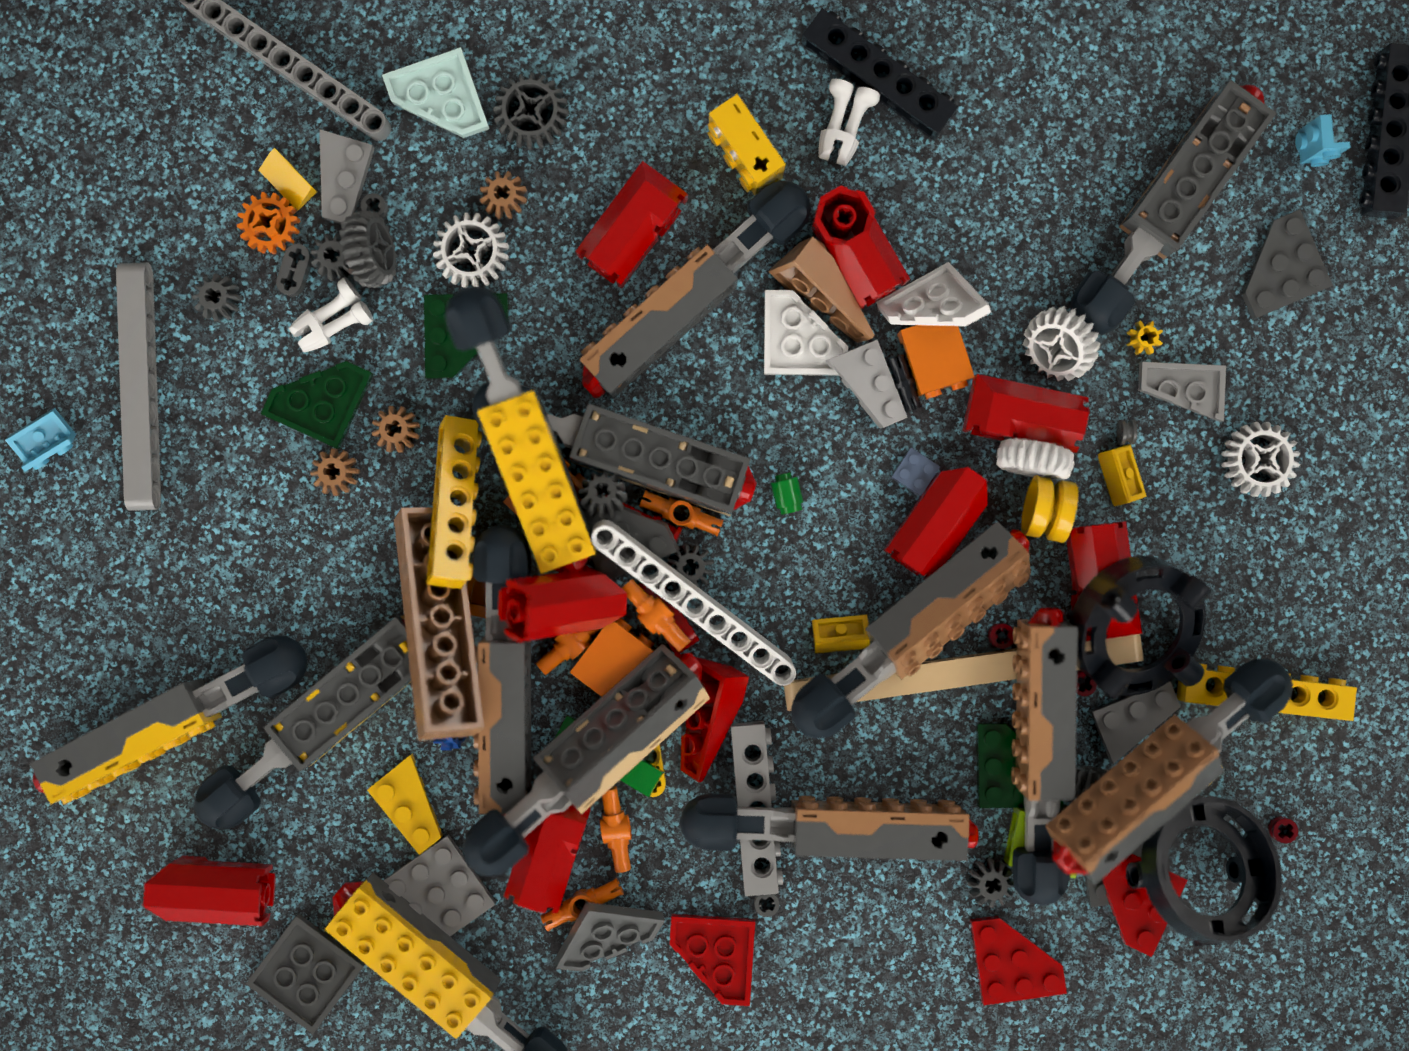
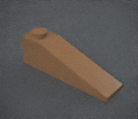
[768,237,874,343]

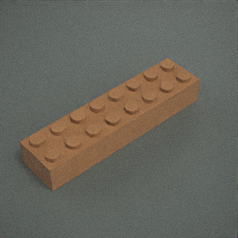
[394,507,484,740]

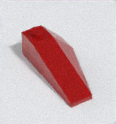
[681,657,749,782]

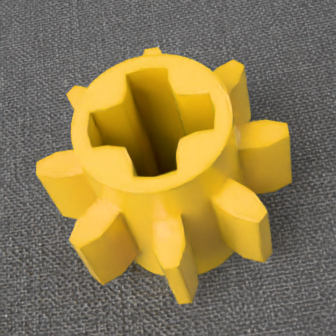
[1126,321,1163,355]

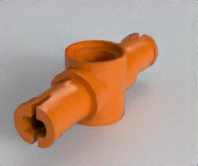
[639,490,724,537]
[622,579,691,652]
[535,629,600,676]
[600,786,632,873]
[540,878,624,931]

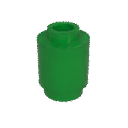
[770,472,804,515]

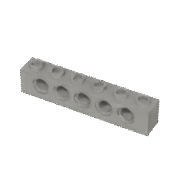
[731,721,783,896]

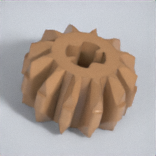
[480,171,527,219]
[372,406,420,453]
[310,448,360,496]

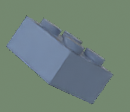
[890,448,940,496]

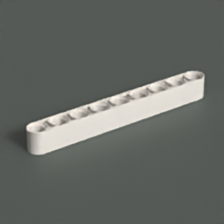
[592,520,796,686]

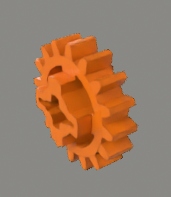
[237,192,300,255]

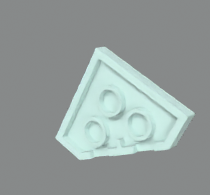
[382,47,490,138]

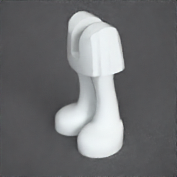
[818,78,880,166]
[289,277,374,352]

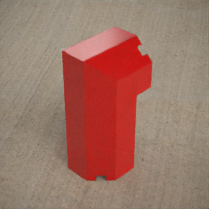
[575,161,688,289]
[812,185,910,310]
[962,374,1089,454]
[883,467,988,580]
[1066,521,1142,642]
[498,565,627,642]
[503,804,592,913]
[143,855,276,926]

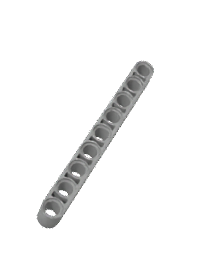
[179,0,391,141]
[116,262,161,511]

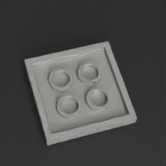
[383,834,497,936]

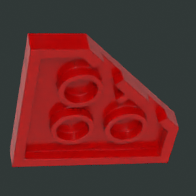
[1102,853,1188,957]
[669,914,755,1006]
[970,916,1067,1005]

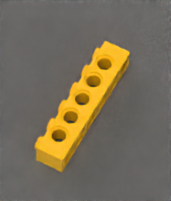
[426,415,482,589]
[1176,663,1357,721]

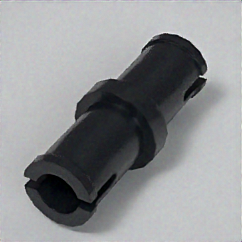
[887,354,923,412]

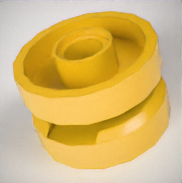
[1021,475,1078,543]

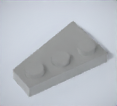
[319,129,375,224]
[826,340,908,429]
[1138,362,1226,422]
[1090,681,1181,764]

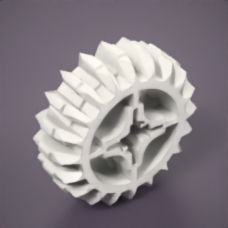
[433,213,509,288]
[1022,306,1101,381]
[1221,422,1301,497]
[996,438,1074,480]

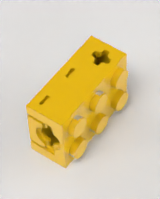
[707,94,786,196]

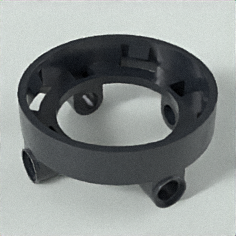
[1069,556,1212,700]
[1126,796,1282,946]

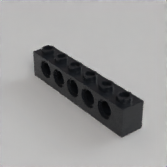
[801,8,958,141]
[1359,43,1409,220]

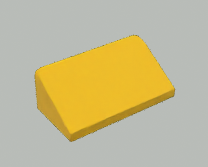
[259,148,317,211]
[1098,444,1147,506]
[812,614,871,653]

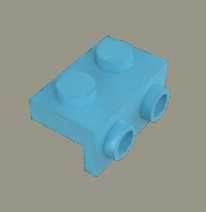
[1295,114,1351,167]
[5,408,77,472]

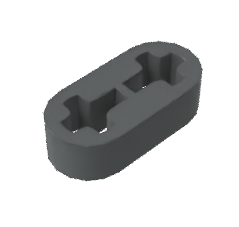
[276,244,313,297]

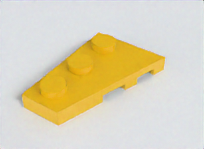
[367,753,443,855]

